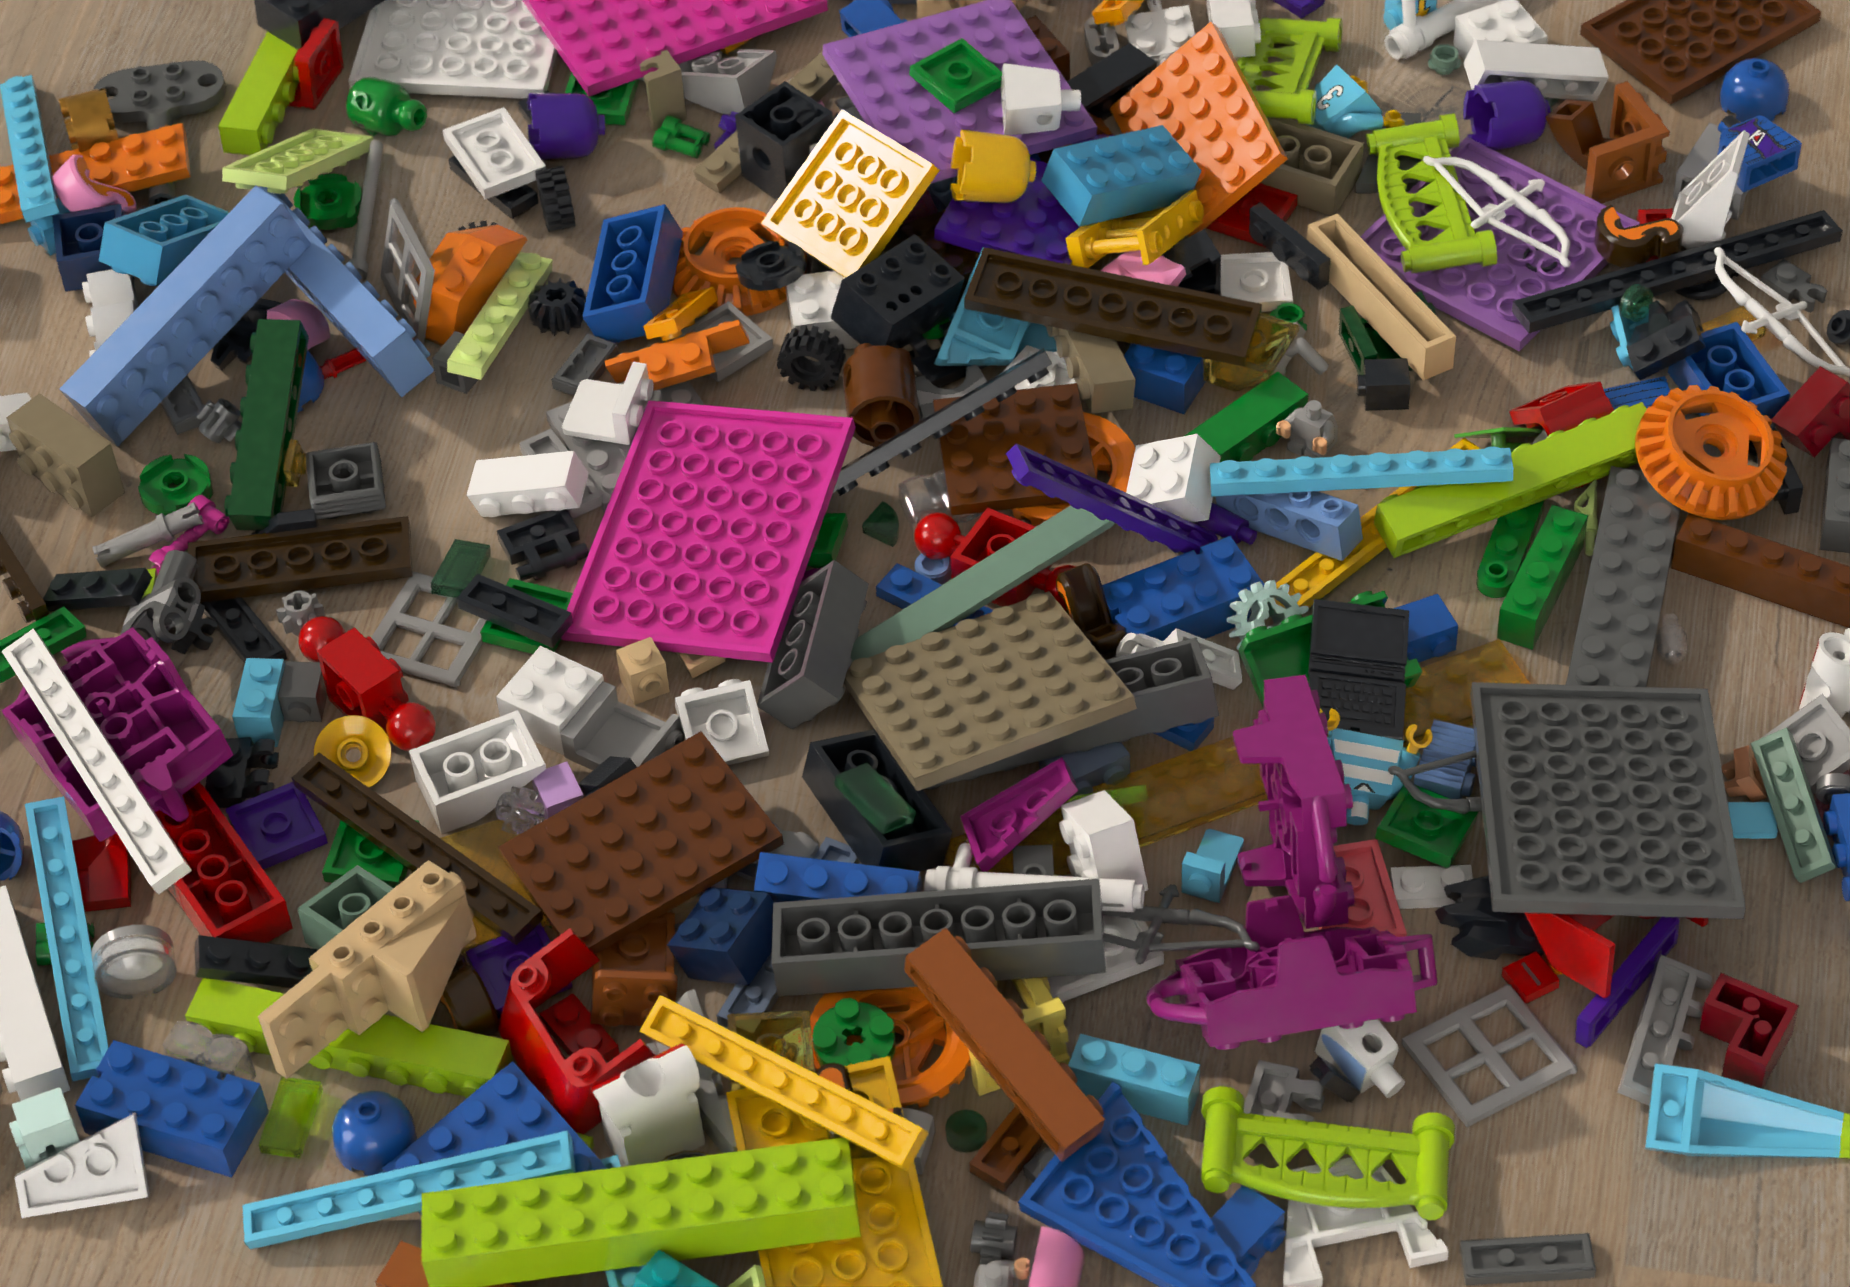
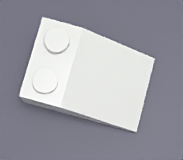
[1671,130,1750,250]
[409,710,546,834]

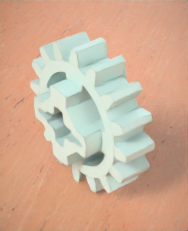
[1227,580,1309,650]

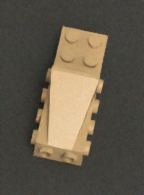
[258,860,477,1079]

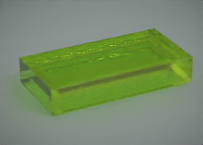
[258,1076,323,1158]

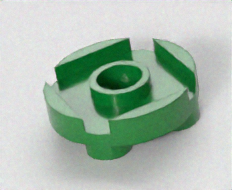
[294,173,362,230]
[138,454,213,516]
[812,998,895,1066]

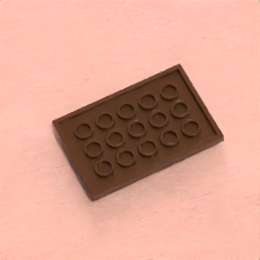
[1580,0,1821,105]
[498,731,784,954]

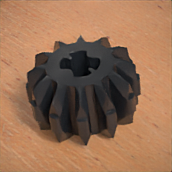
[528,278,586,337]

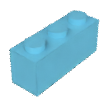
[1068,1033,1200,1126]

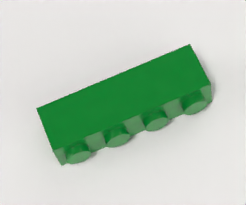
[1185,371,1308,462]
[1497,505,1588,650]

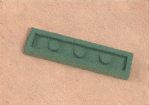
[1751,727,1838,883]

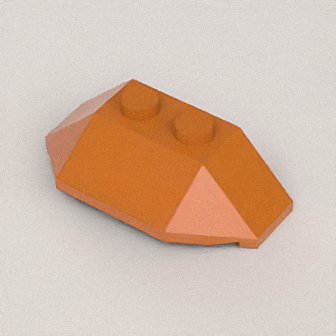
[411,224,527,346]

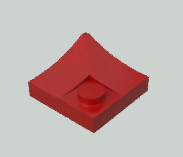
[72,833,131,912]

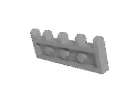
[1617,955,1712,1106]

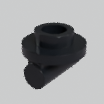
[1827,310,1850,346]

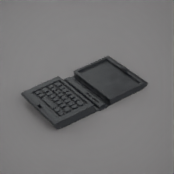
[1308,599,1409,740]

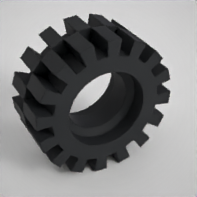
[535,166,576,232]
[777,325,846,391]

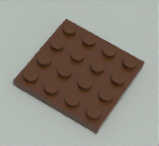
[933,383,1096,516]

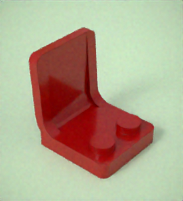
[288,18,344,110]
[1509,381,1614,488]

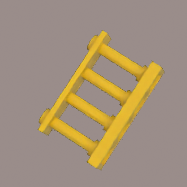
[1066,190,1204,268]

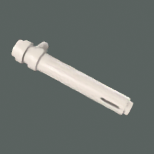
[1385,0,1503,59]
[924,843,1145,912]

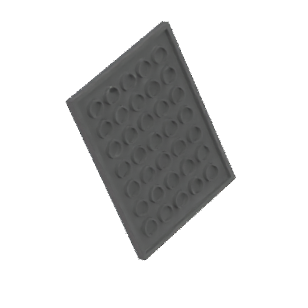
[1470,682,1746,919]

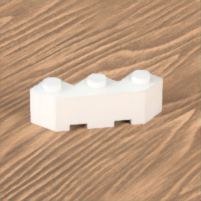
[82,269,138,357]

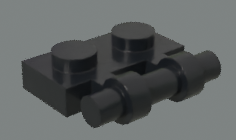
[497,509,589,581]

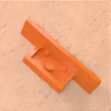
[605,319,750,391]

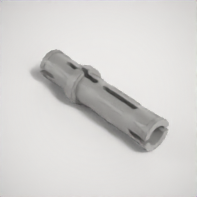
[92,502,204,568]

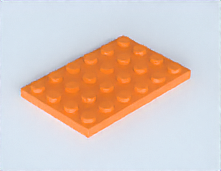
[1110,22,1288,237]

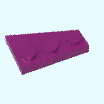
[960,757,1079,872]

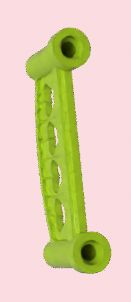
[1237,17,1343,125]
[1366,113,1497,274]
[1201,1086,1455,1220]

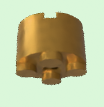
[58,88,119,152]

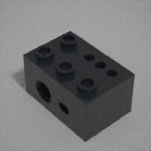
[830,234,965,348]

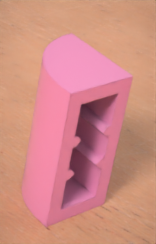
[267,299,330,350]
[1028,1226,1084,1287]

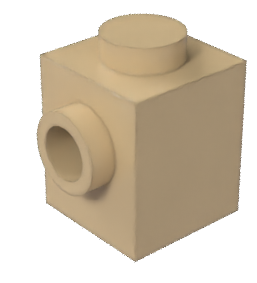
[616,637,670,705]

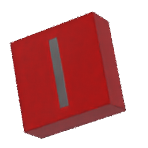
[1502,951,1560,1004]

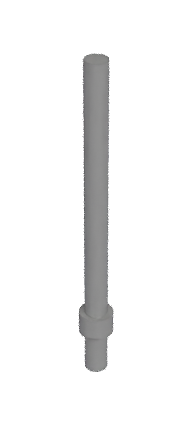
[348,140,383,283]

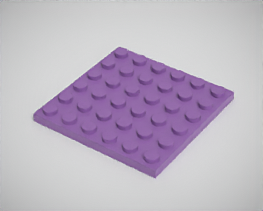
[822,0,1097,183]
[1360,137,1640,351]

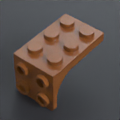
[591,912,678,1027]

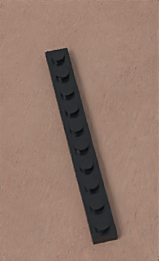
[1512,210,1843,333]

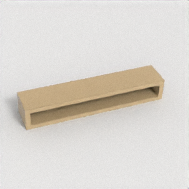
[1307,213,1456,380]

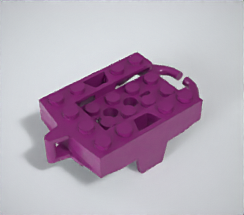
[1,627,234,842]
[1233,675,1355,929]
[1146,895,1438,1050]

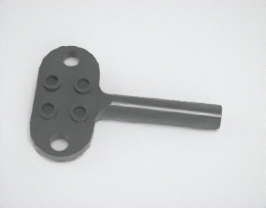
[93,61,226,206]

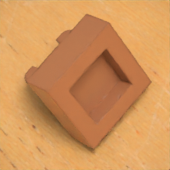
[1721,745,1767,802]

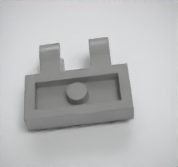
[1244,1060,1325,1121]

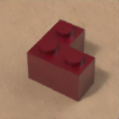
[1771,366,1850,458]
[1699,973,1799,1089]

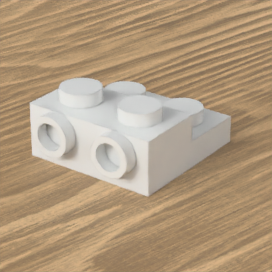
[675,679,769,765]

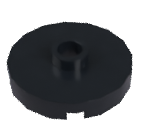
[736,241,807,291]

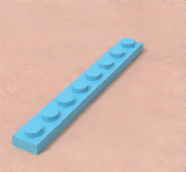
[0,75,59,223]
[1210,447,1514,497]
[25,796,109,1082]
[242,1131,576,1250]

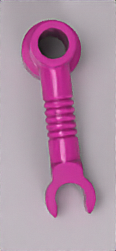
[149,495,230,574]

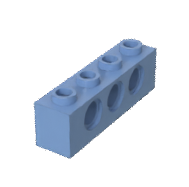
[1215,491,1363,561]

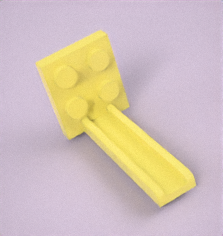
[969,977,1070,1096]

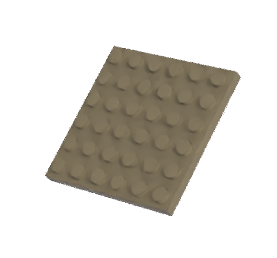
[844,591,1137,791]

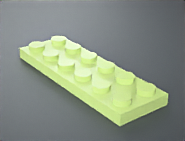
[222,128,373,194]

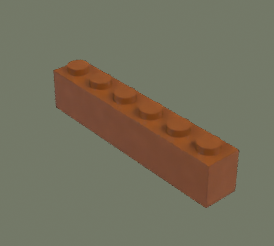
[904,928,1105,1162]

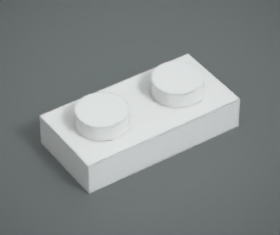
[1390,865,1473,909]

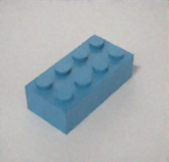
[1041,125,1202,227]
[99,194,229,286]

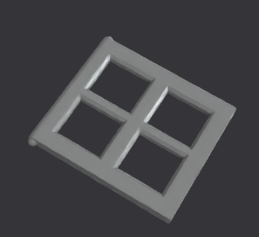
[380,198,435,345]
[371,572,486,687]
[1402,984,1577,1127]

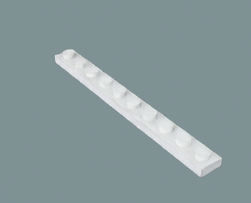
[2,629,192,895]

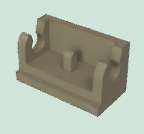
[640,50,687,132]

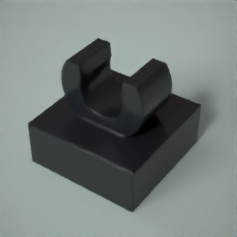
[171,604,217,654]

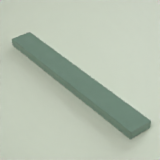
[850,505,1115,662]

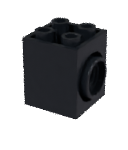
[735,81,833,200]

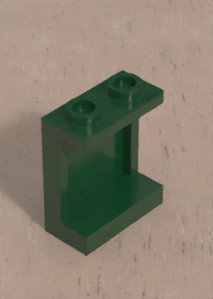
[1339,291,1436,375]

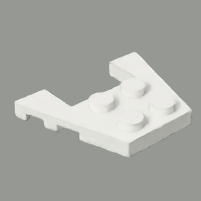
[1283,1157,1448,1287]

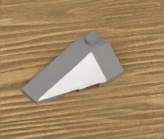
[639,49,777,114]
[647,989,737,1153]

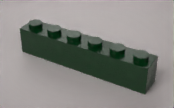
[224,319,309,531]

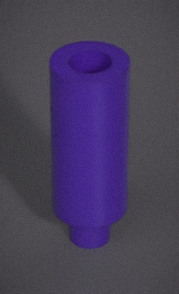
[1193,502,1257,545]

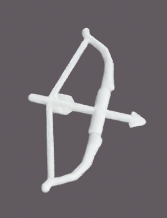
[1423,156,1571,268]
[1714,247,1850,378]

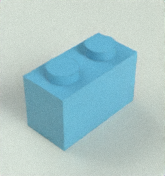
[232,658,285,747]

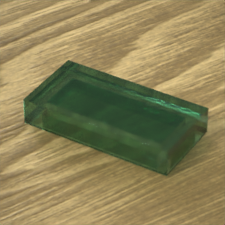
[431,539,491,598]
[834,763,916,834]

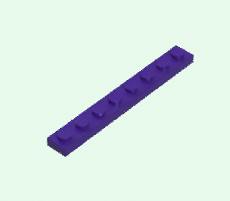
[1006,443,1218,555]

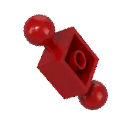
[914,507,1077,611]
[298,616,436,751]

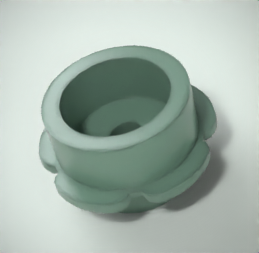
[1428,44,1461,75]

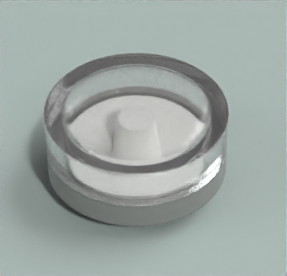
[92,925,176,999]

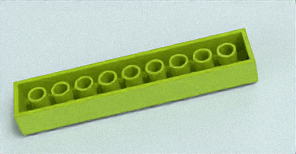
[422,1137,861,1287]

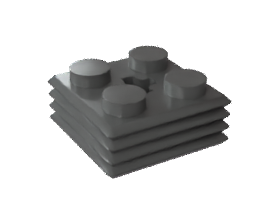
[306,442,386,519]

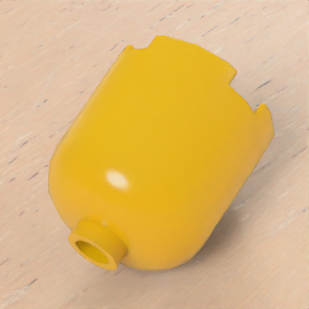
[951,130,1036,203]

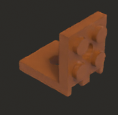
[1584,81,1670,204]

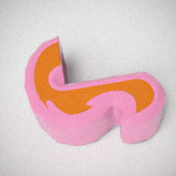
[52,155,137,215]

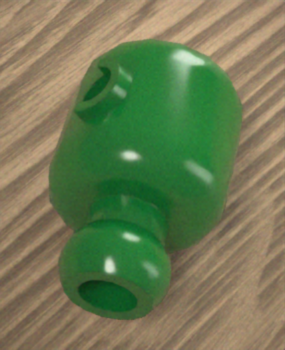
[346,77,427,137]

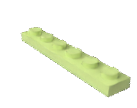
[447,252,553,380]

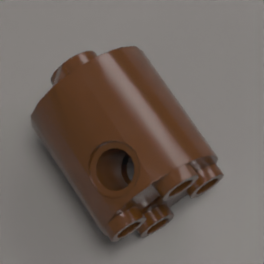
[843,343,920,447]

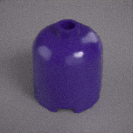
[1463,80,1550,150]
[527,93,605,160]

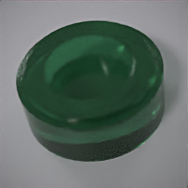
[1620,284,1653,322]
[945,1109,987,1153]

